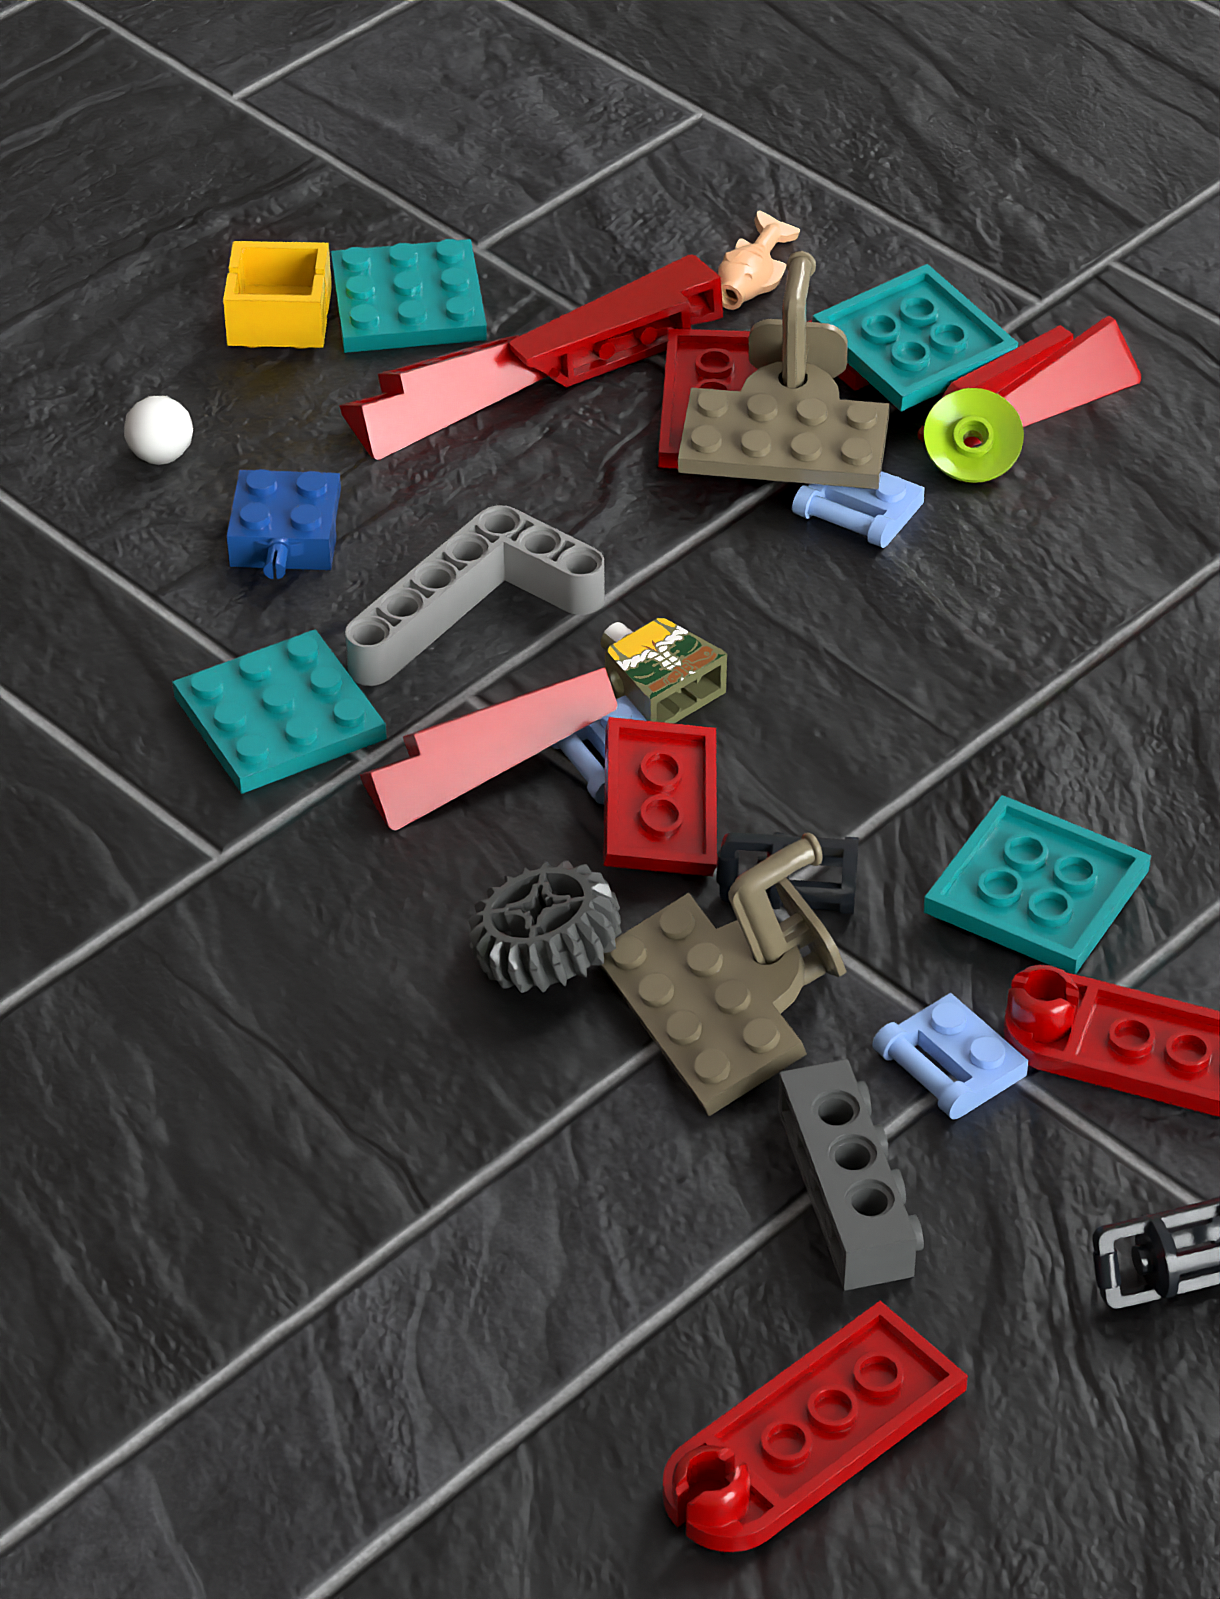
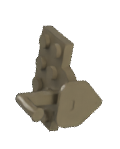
[678,251,889,489]
[599,832,847,1116]

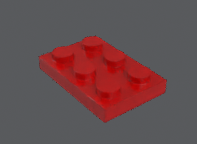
[604,717,717,877]

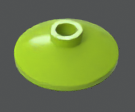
[924,388,1024,483]

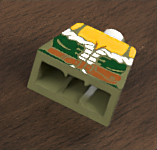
[601,618,727,723]

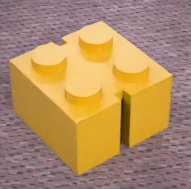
[223,241,332,349]

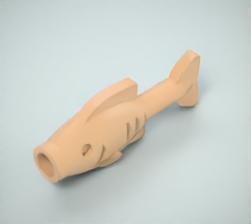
[718,211,800,310]

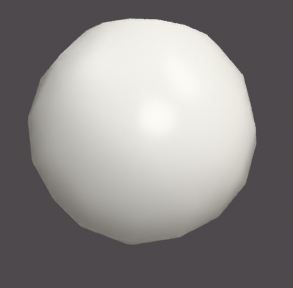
[124,396,193,465]

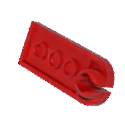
[1004,965,1220,1117]
[663,1300,968,1552]

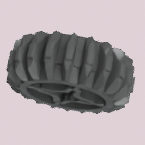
[468,861,622,993]

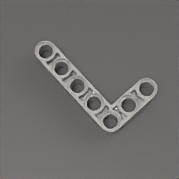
[345,505,605,686]

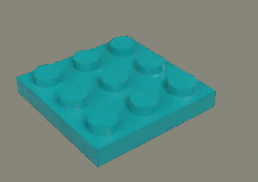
[331,239,487,353]
[812,264,1018,411]
[172,629,387,794]
[924,795,1151,974]

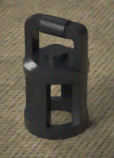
[716,832,859,914]
[1092,1196,1220,1309]

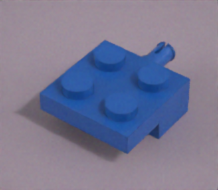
[227,469,341,579]

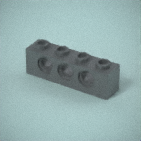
[778,1059,924,1291]

